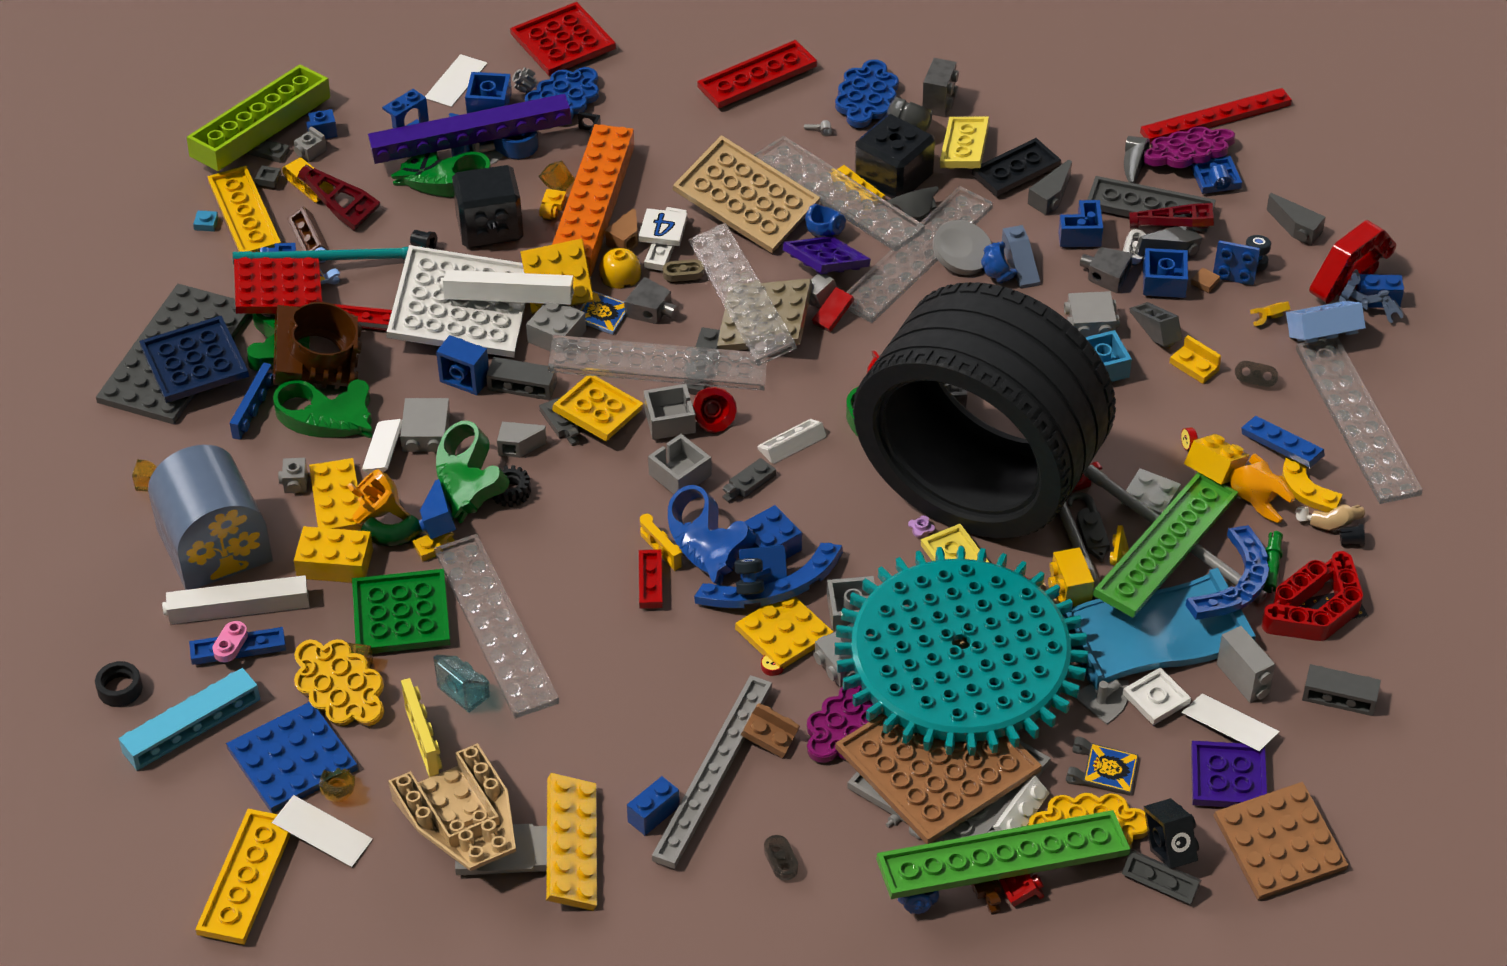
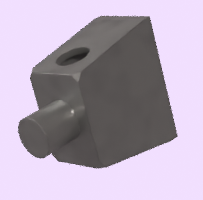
[1080,247,1133,293]
[624,277,678,324]

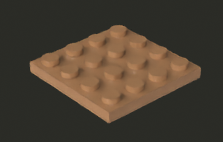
[1213,782,1348,900]

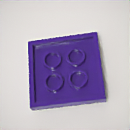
[783,236,871,274]
[1191,741,1267,807]

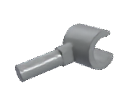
[804,120,832,136]

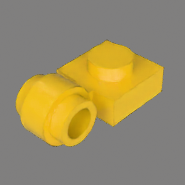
[539,189,567,220]

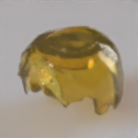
[319,768,355,803]

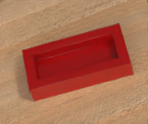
[812,287,855,333]

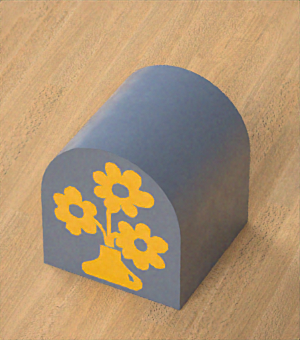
[148,445,273,590]

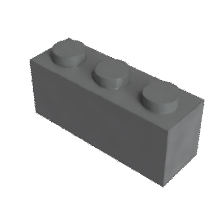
[486,357,557,401]
[1302,664,1381,716]

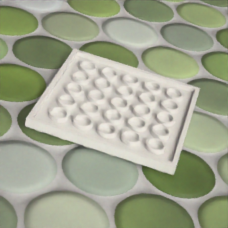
[386,245,526,358]

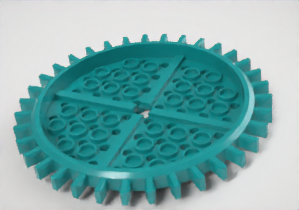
[835,546,1088,756]

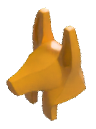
[1229,454,1295,523]
[347,469,410,526]

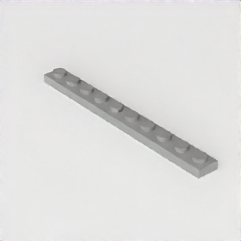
[652,675,772,869]

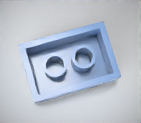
[1286,301,1366,343]

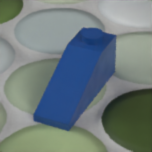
[419,479,456,539]

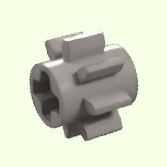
[512,67,537,93]

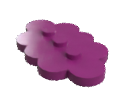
[1144,127,1235,168]
[807,686,896,763]

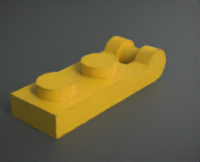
[640,514,683,571]

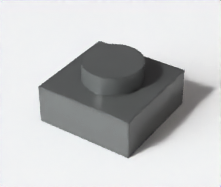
[255,166,282,188]

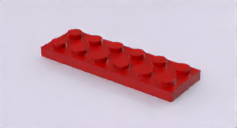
[697,40,817,109]

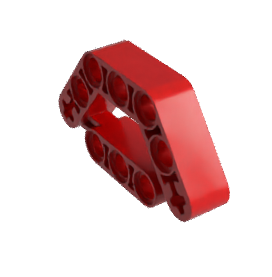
[1309,220,1396,304]
[1262,551,1363,641]

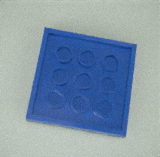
[226,702,358,813]

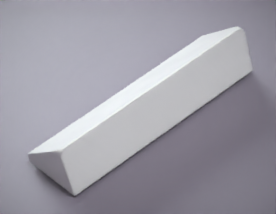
[362,419,402,474]
[757,419,826,464]

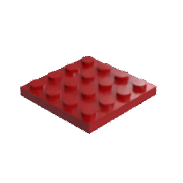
[510,2,616,76]
[234,257,322,314]

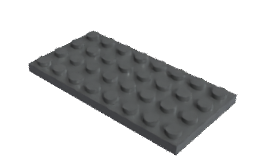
[96,284,250,424]

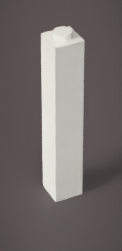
[440,270,574,305]
[162,575,309,625]

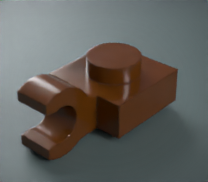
[971,880,1001,914]

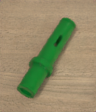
[1263,531,1283,593]

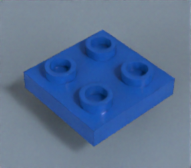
[1191,156,1242,194]

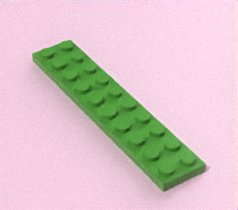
[1093,472,1238,618]
[876,810,1130,899]

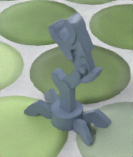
[1336,269,1404,323]

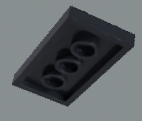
[972,138,1061,197]

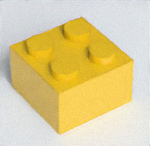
[1184,434,1250,485]
[1048,547,1094,607]

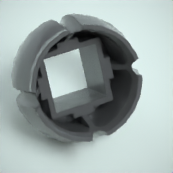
[887,97,933,132]

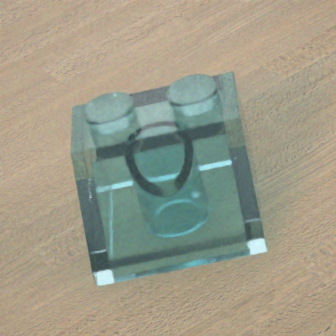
[433,655,490,713]

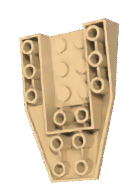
[388,743,516,871]

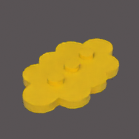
[294,639,384,726]
[1028,793,1148,849]

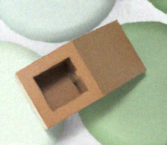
[605,209,638,251]

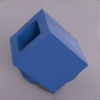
[306,109,338,139]

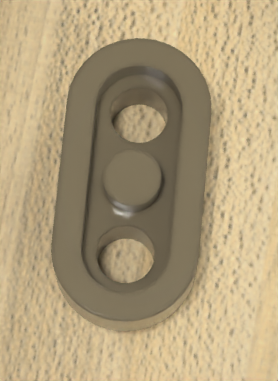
[662,259,704,282]

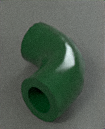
[360,515,423,547]

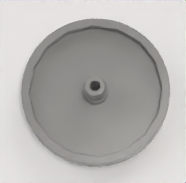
[933,220,991,275]

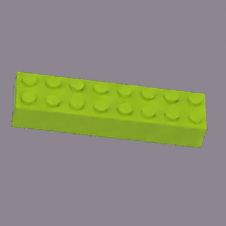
[187,64,331,171]

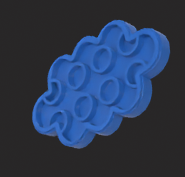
[835,59,899,128]
[524,67,599,120]

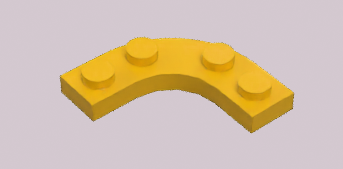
[1282,456,1343,513]

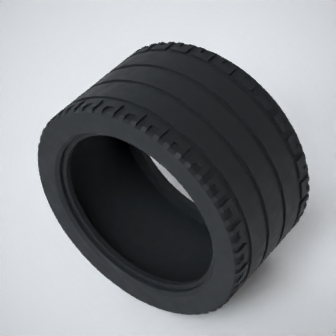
[853,282,1116,538]

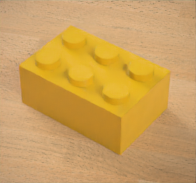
[294,526,373,583]

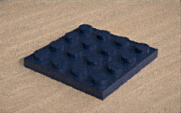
[139,316,249,403]

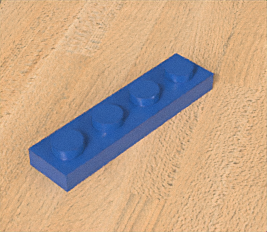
[229,363,273,440]
[1241,416,1325,468]
[189,627,286,665]

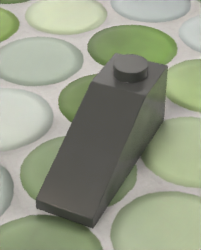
[1028,160,1072,215]
[1267,193,1326,246]
[1135,226,1202,257]
[1129,302,1182,347]

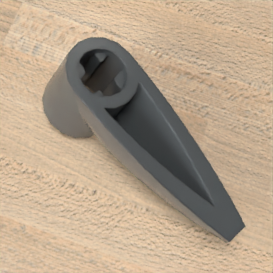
[1124,136,1150,183]

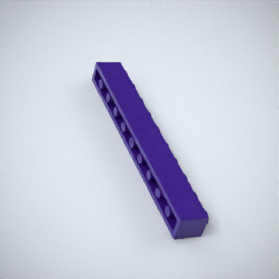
[368,94,572,164]

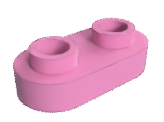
[213,621,248,662]

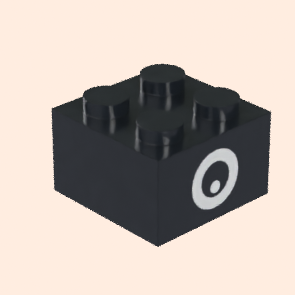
[1144,798,1199,869]

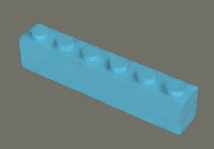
[118,668,261,771]

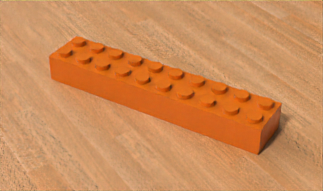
[552,124,634,276]

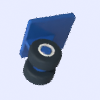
[1213,235,1271,285]
[735,545,787,595]

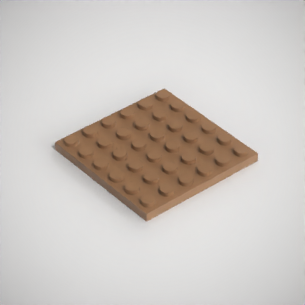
[835,677,1042,844]

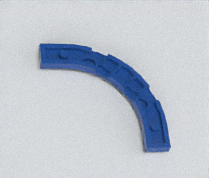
[1186,525,1269,620]
[694,543,843,608]

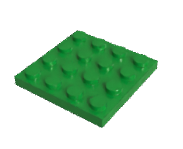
[352,569,451,655]

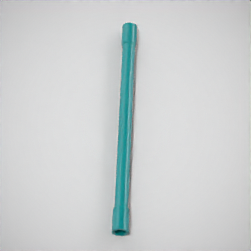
[233,246,422,264]

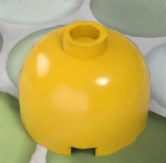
[599,248,641,289]

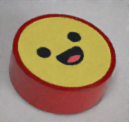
[1181,427,1198,450]
[761,655,784,676]

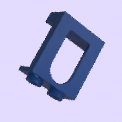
[382,89,429,128]

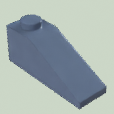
[1002,225,1040,289]

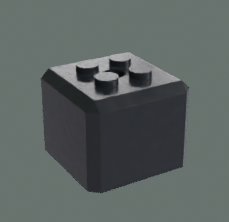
[855,114,935,198]
[452,165,524,248]

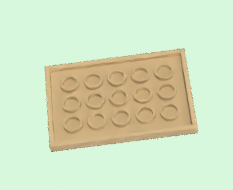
[672,135,820,253]

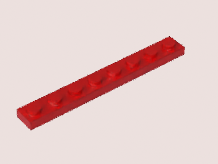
[1140,88,1292,145]

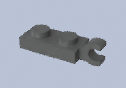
[539,397,580,445]
[722,458,776,502]

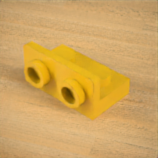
[1169,335,1221,384]

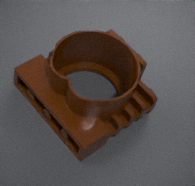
[273,302,362,390]

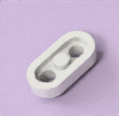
[1123,229,1146,264]

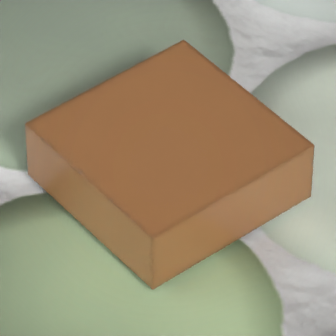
[1191,267,1220,293]

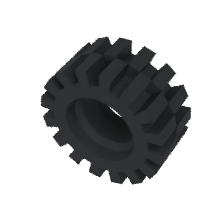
[492,465,531,507]

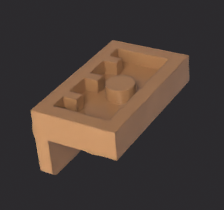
[741,703,800,758]

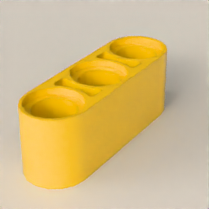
[282,158,334,203]

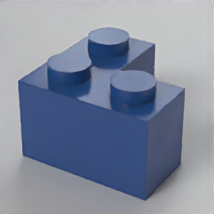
[1058,200,1103,247]

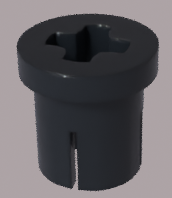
[410,230,438,249]
[1339,523,1365,546]

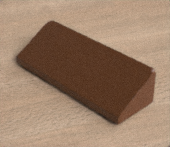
[288,206,329,251]

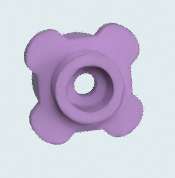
[908,516,935,538]

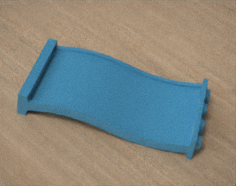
[1062,568,1256,690]

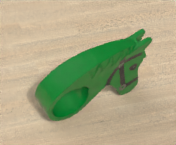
[391,152,491,197]

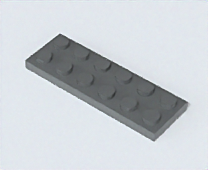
[1087,176,1216,233]

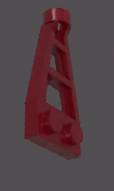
[297,165,380,230]
[1129,203,1214,229]

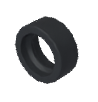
[95,661,143,707]

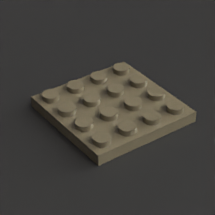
[717,278,812,352]

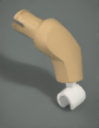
[1296,505,1365,531]

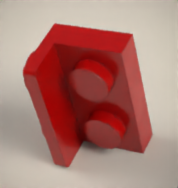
[999,873,1045,907]

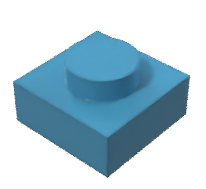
[193,210,219,232]

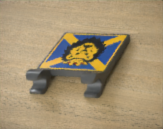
[1066,737,1138,795]

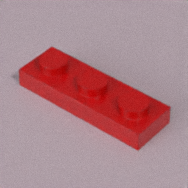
[639,549,663,609]

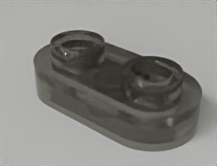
[1235,361,1279,387]
[764,835,798,880]

